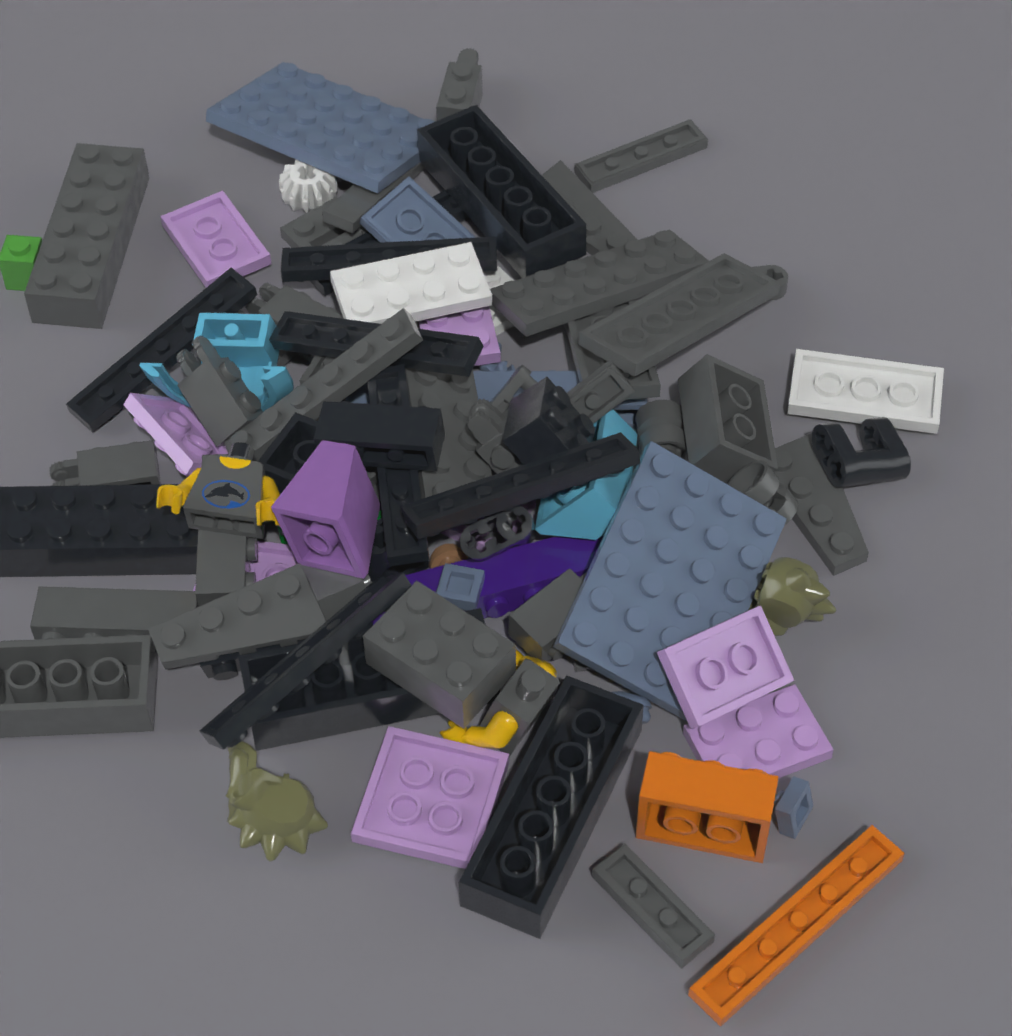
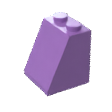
[271,440,380,579]

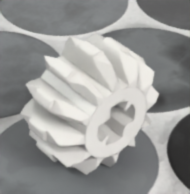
[279,159,338,213]

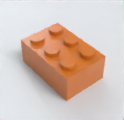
[636,751,779,863]

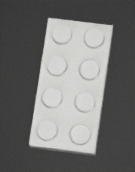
[330,242,492,324]
[787,349,944,434]

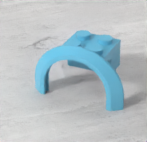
[139,313,294,412]

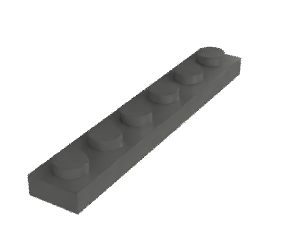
[224,308,423,461]

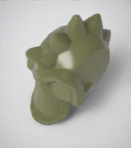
[749,557,836,636]
[226,741,328,861]

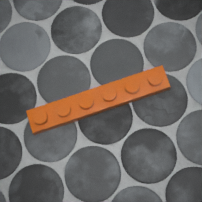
[688,825,905,1027]

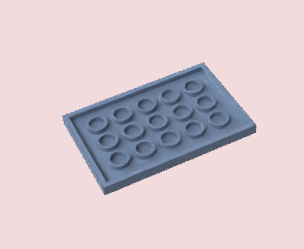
[206,62,435,194]
[553,441,787,721]

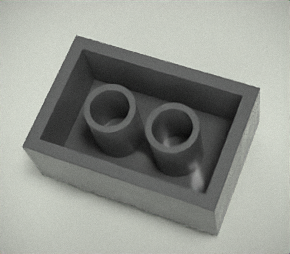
[678,354,778,484]
[363,581,516,729]

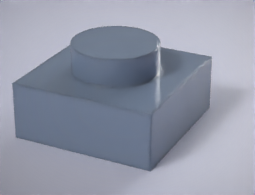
[436,563,485,611]
[773,776,814,839]

